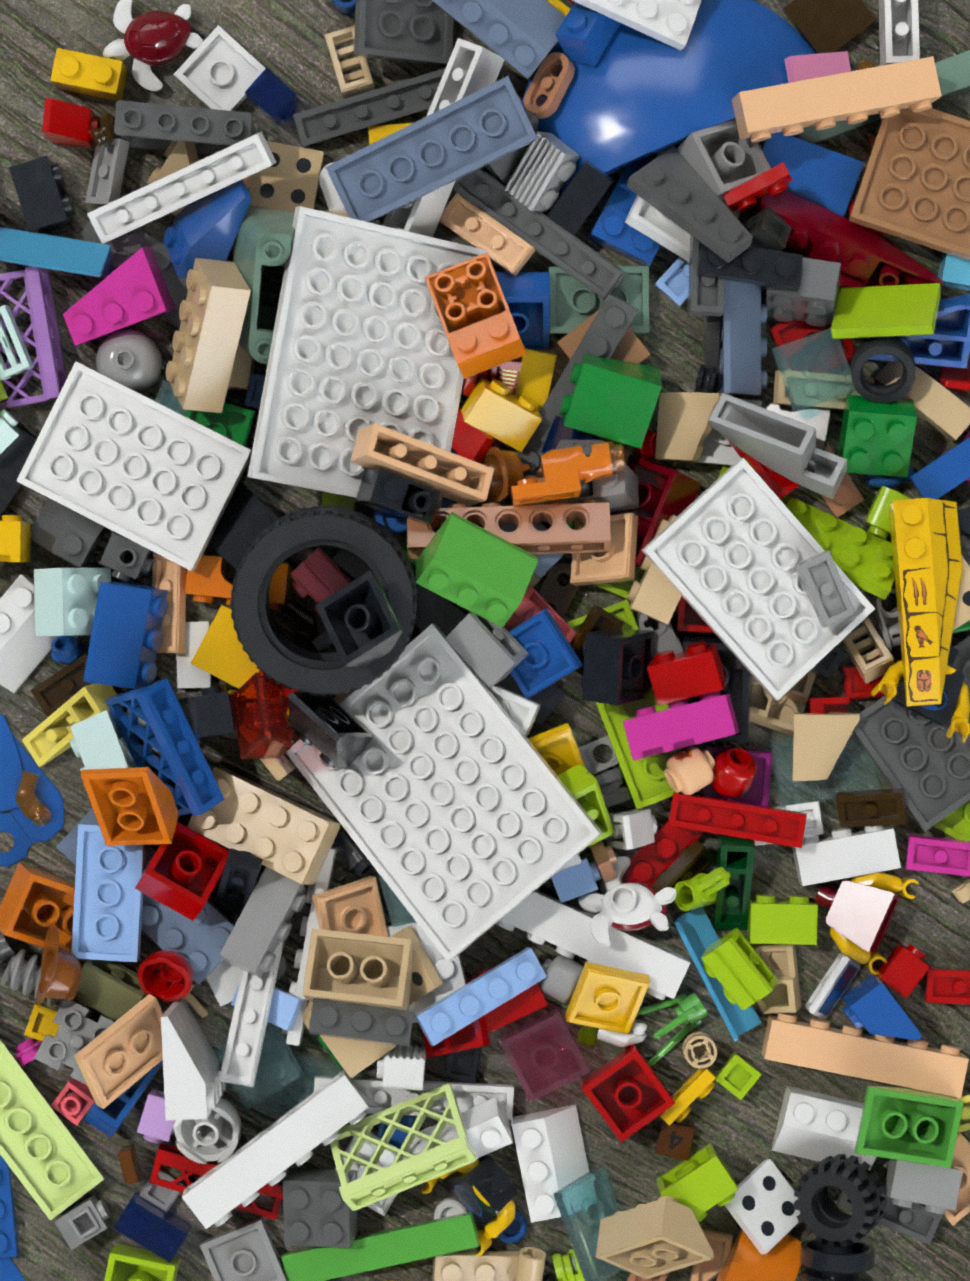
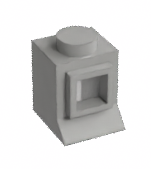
[55,1194,111,1251]

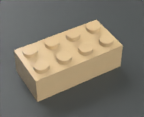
[166,257,251,413]
[187,767,341,885]

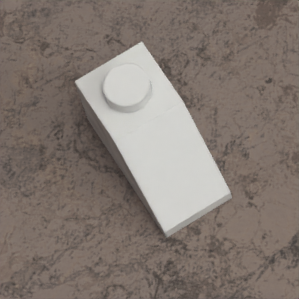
[606,808,657,850]

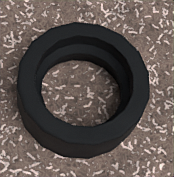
[851,336,915,403]

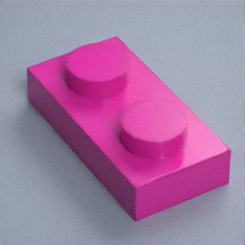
[905,834,970,877]

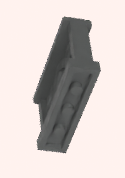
[114,100,259,156]

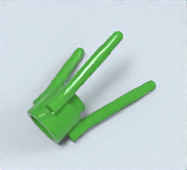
[636,992,708,1066]

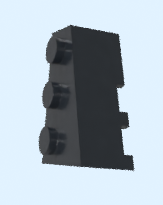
[177,684,243,738]

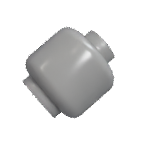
[540,955,584,1004]

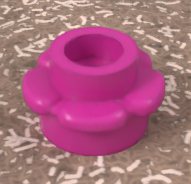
[13,1038,42,1067]

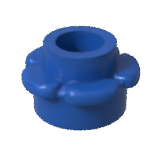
[51,635,83,665]

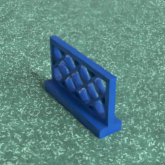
[105,678,225,816]

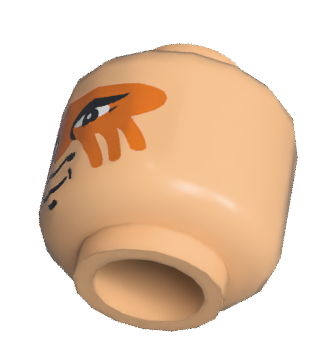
[664,746,715,795]

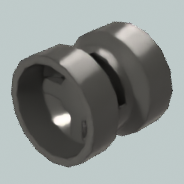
[593,766,632,808]

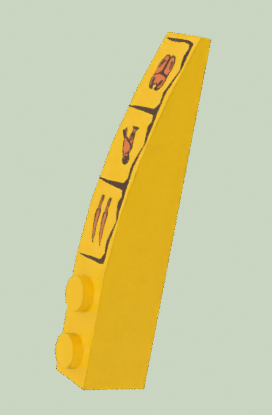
[889,498,963,707]

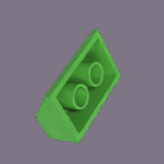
[415,512,538,627]

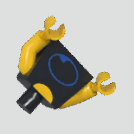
[871,645,970,743]
[421,1156,518,1256]

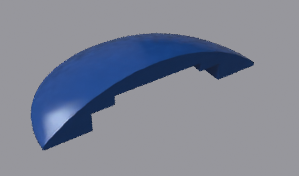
[521,0,815,200]

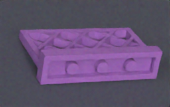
[0,266,67,410]

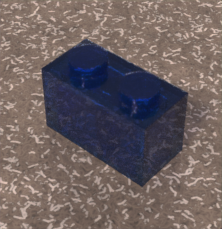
[113,1191,192,1263]

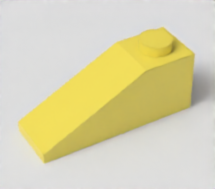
[22,683,125,767]

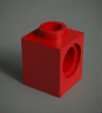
[876,943,930,999]

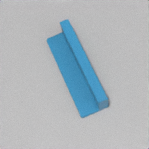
[0,227,113,277]
[672,907,762,1042]

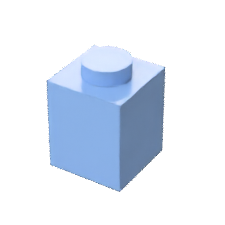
[551,855,601,903]

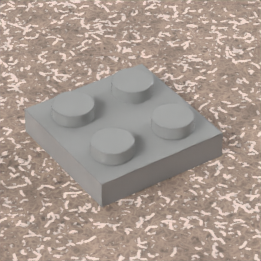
[200,1217,287,1281]

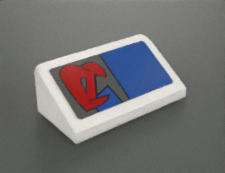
[805,953,861,1019]

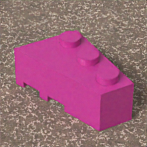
[63,246,175,346]
[623,691,740,761]

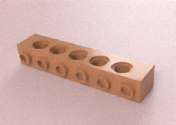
[407,499,611,559]

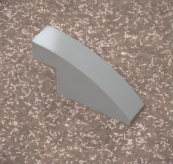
[708,393,847,499]

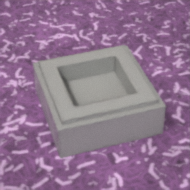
[139,1168,184,1214]

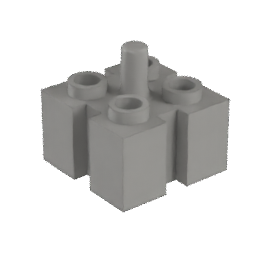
[34,1000,115,1085]

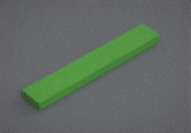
[281,1212,481,1281]

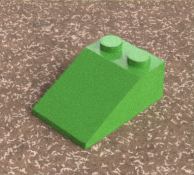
[854,1086,964,1168]

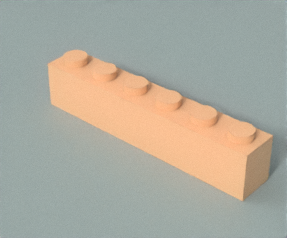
[732,56,942,142]
[761,1013,969,1098]

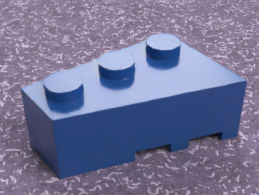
[864,294,970,368]

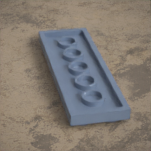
[325,76,538,223]
[56,808,235,985]

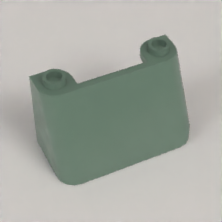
[229,206,295,364]

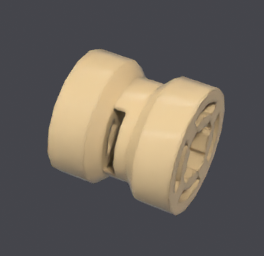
[682,1030,717,1069]

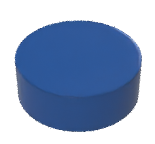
[498,1209,527,1243]

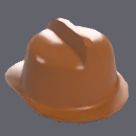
[480,447,531,505]
[35,925,82,1005]

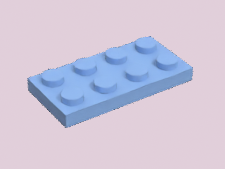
[71,824,146,962]

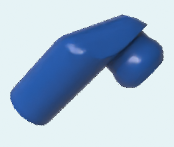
[863,465,914,488]

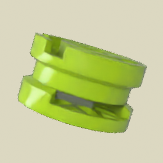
[552,1248,587,1281]

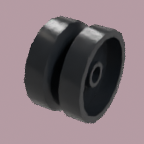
[799,1239,875,1281]

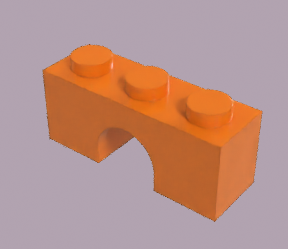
[185,555,291,610]

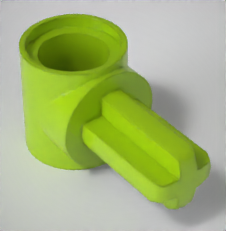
[674,867,731,911]

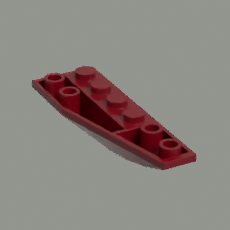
[746,190,943,288]

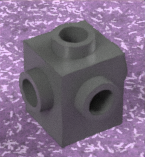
[100,533,155,583]

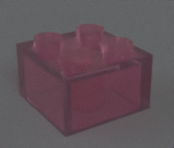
[500,1007,590,1103]

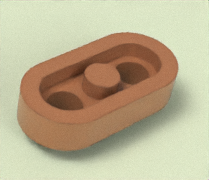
[524,52,575,119]

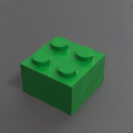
[838,395,917,477]

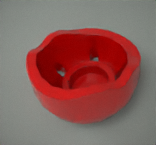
[138,950,194,1002]

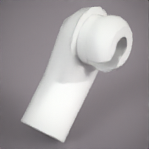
[597,1019,647,1048]

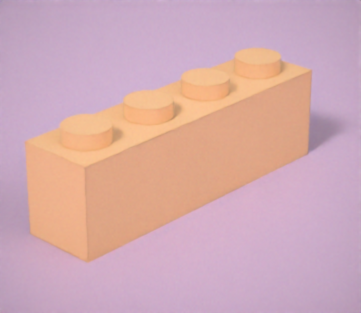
[350,423,494,506]

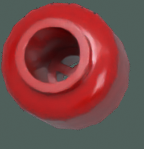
[711,748,757,798]

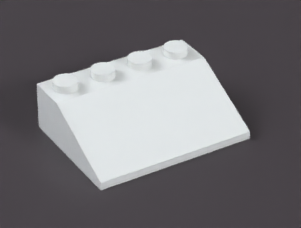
[161,999,226,1121]

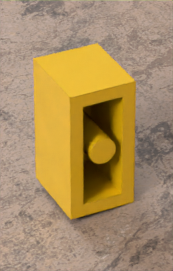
[50,48,128,101]
[461,377,542,452]

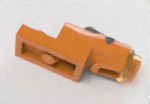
[511,439,625,506]

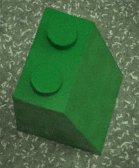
[559,354,662,449]

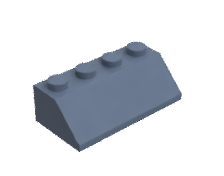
[432,0,566,79]
[718,280,767,398]

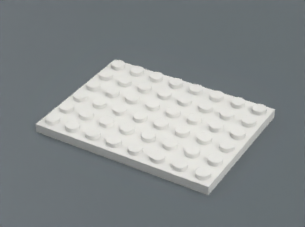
[247,206,487,508]
[285,624,603,962]

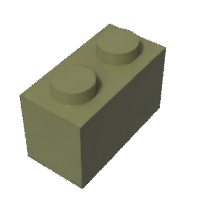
[75,959,146,1022]

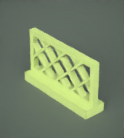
[330,1083,477,1211]

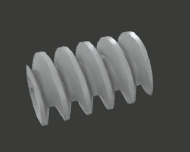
[0,949,64,1009]

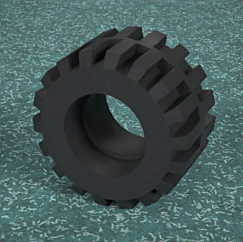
[793,1154,886,1247]

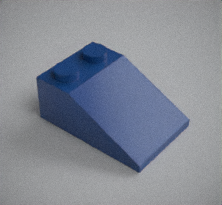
[590,157,661,267]
[164,179,252,279]

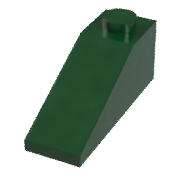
[713,834,755,930]

